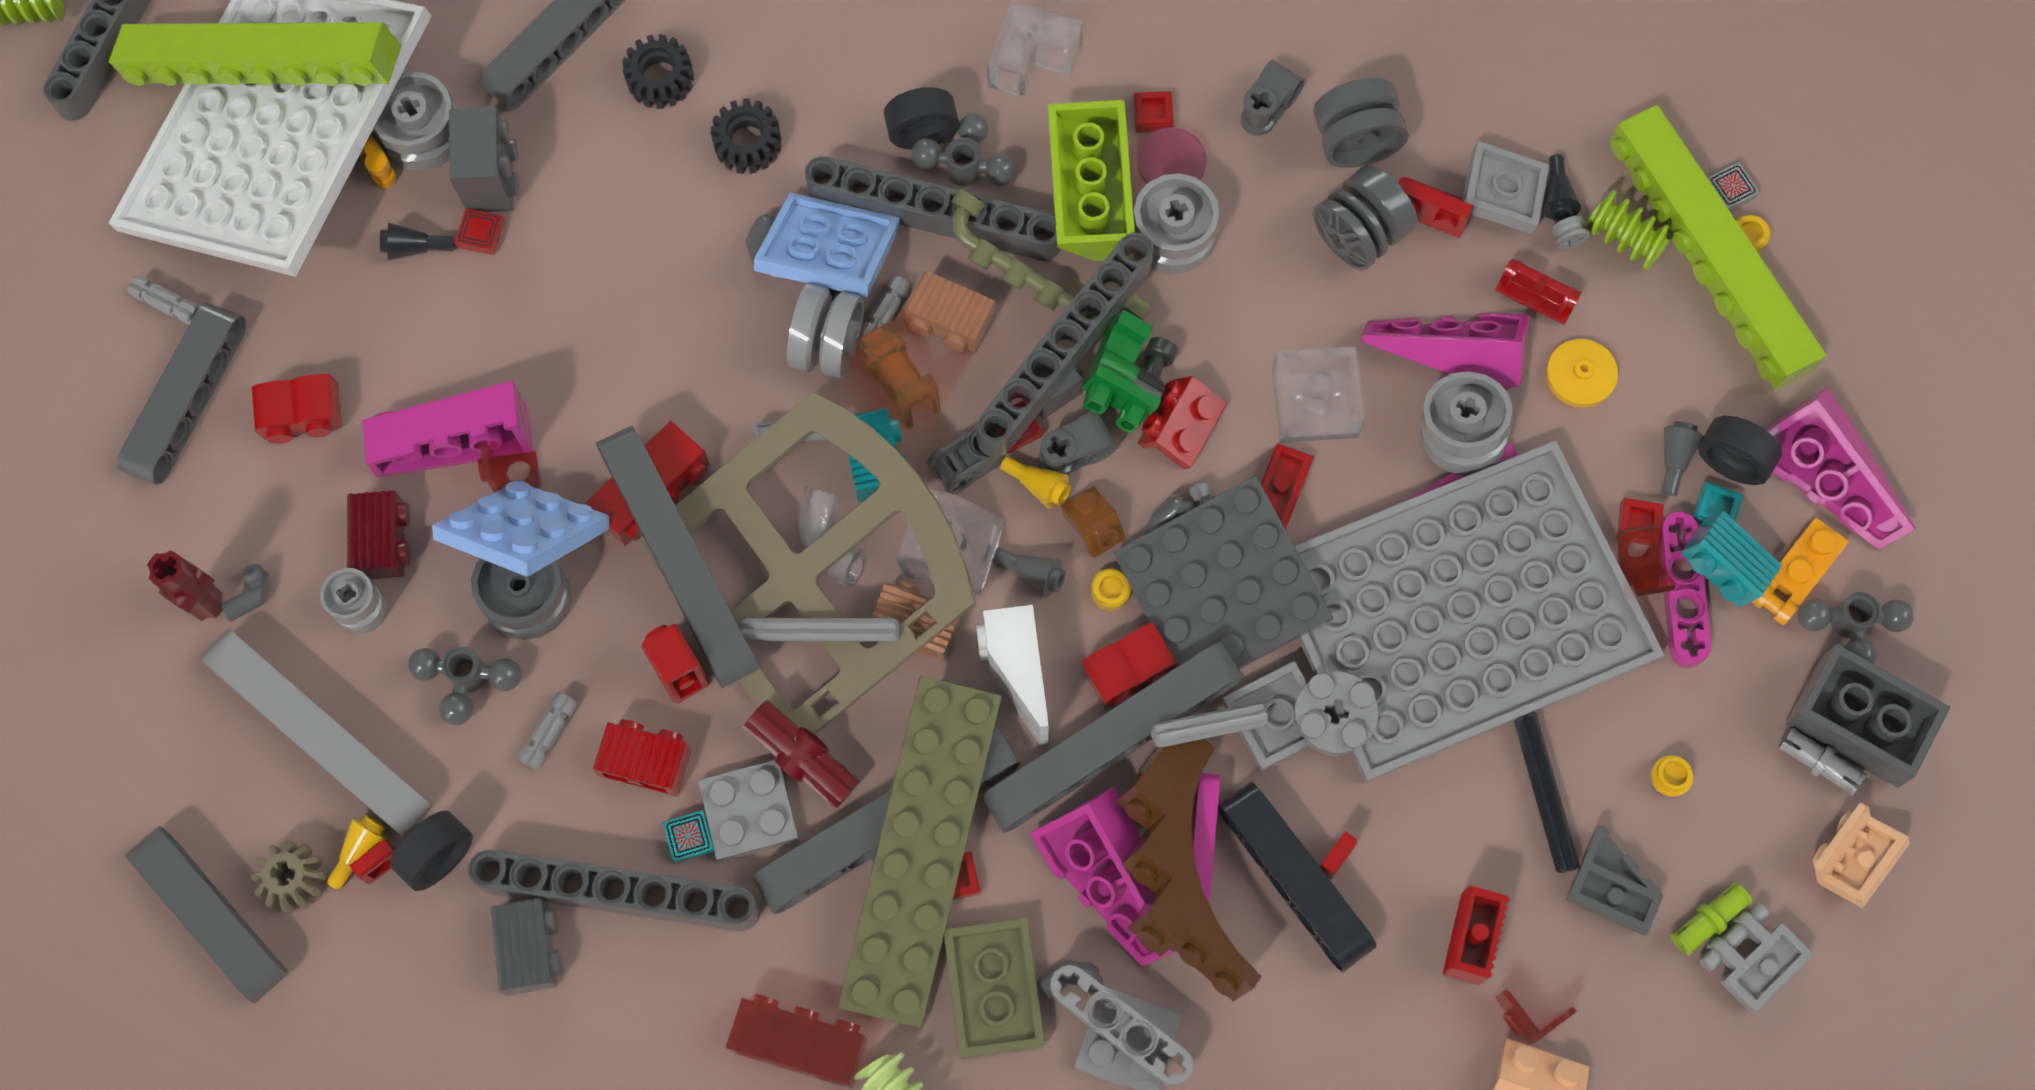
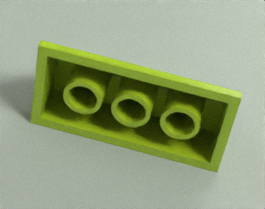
[1048,100,1135,262]

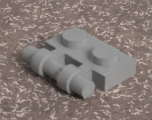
[1699,903,1814,1014]

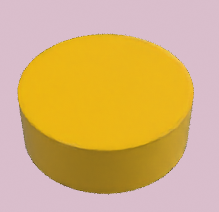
[1736,215,1771,253]
[1091,568,1131,611]

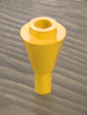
[1000,456,1071,510]
[326,814,389,890]

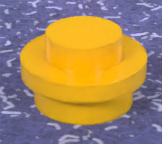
[1650,755,1694,797]

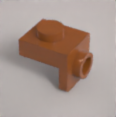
[1060,486,1125,558]

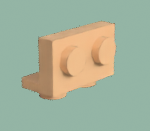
[1813,802,1909,909]
[1491,1038,1590,1090]

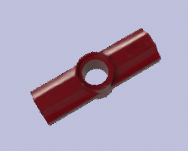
[147,550,223,621]
[743,699,861,809]

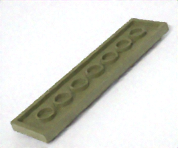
[838,676,1002,1028]

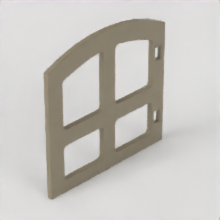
[637,392,976,735]

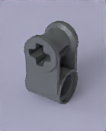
[1241,60,1305,135]
[1038,412,1117,474]
[927,427,1004,495]

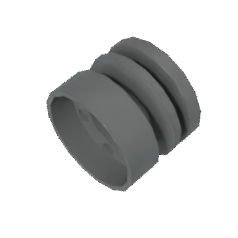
[1312,165,1418,271]

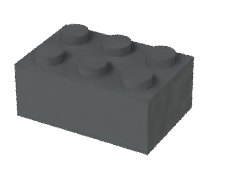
[1785,644,1951,788]

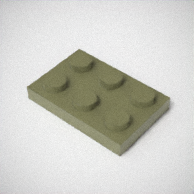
[944,918,1045,1059]

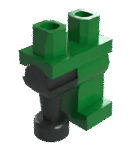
[1081,309,1178,434]

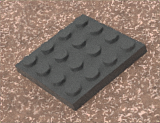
[1113,475,1334,669]

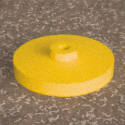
[1545,339,1618,408]

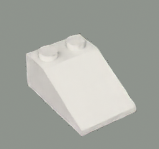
[976,605,1049,746]

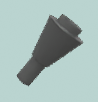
[1661,421,1704,496]
[992,547,1066,597]

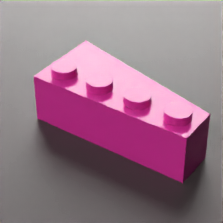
[363,380,534,477]

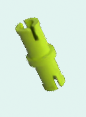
[1670,881,1753,956]

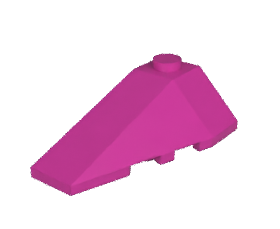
[1362,313,1529,390]
[1765,387,1916,550]
[1030,786,1175,966]

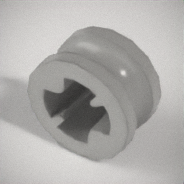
[1551,216,1591,250]

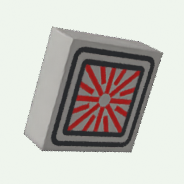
[1708,162,1760,211]

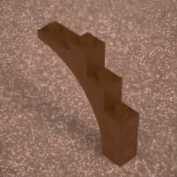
[1116,739,1262,1002]

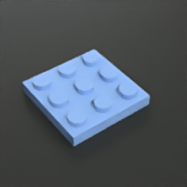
[754,192,900,297]
[432,481,609,577]

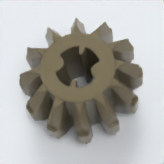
[250,841,327,914]

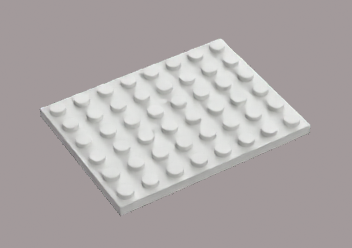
[108,0,432,277]

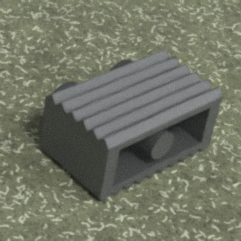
[490,898,563,996]

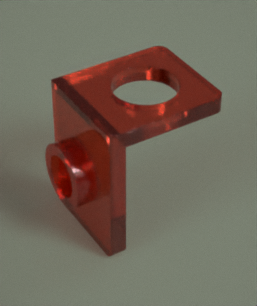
[477,441,541,492]
[1618,525,1675,596]
[1495,989,1577,1045]

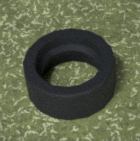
[884,87,959,150]
[1698,415,1782,486]
[390,811,473,891]

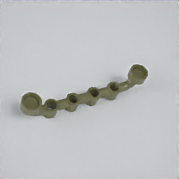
[951,188,1152,331]

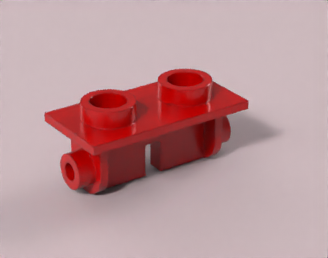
[1494,258,1581,325]

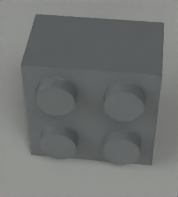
[449,106,519,212]

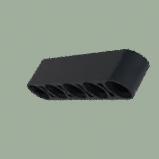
[1218,782,1377,972]

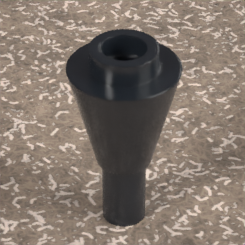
[1542,154,1581,222]
[380,222,453,261]

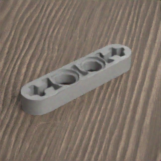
[1050,965,1193,1086]

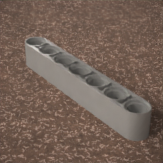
[199,628,432,836]

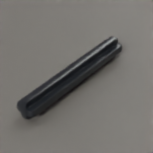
[1514,711,1580,873]

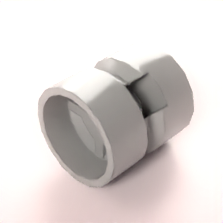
[320,568,388,634]

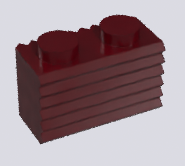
[347,490,411,579]

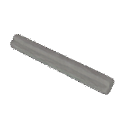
[741,618,900,641]

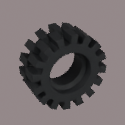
[622,34,694,109]
[710,99,782,174]

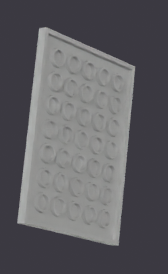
[1295,440,1665,783]

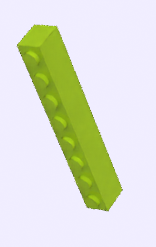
[109,22,401,86]
[1610,104,1827,391]

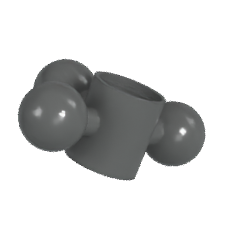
[911,113,1016,186]
[1798,592,1914,664]
[408,646,521,725]

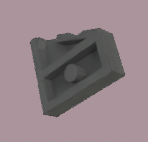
[1566,825,1664,936]

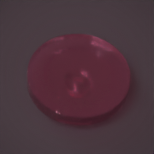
[1137,128,1206,183]

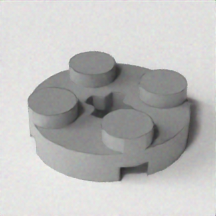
[1294,671,1379,756]

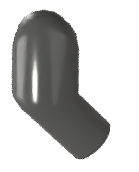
[746,214,776,268]
[1143,496,1194,536]
[221,564,271,621]
[1037,960,1103,999]

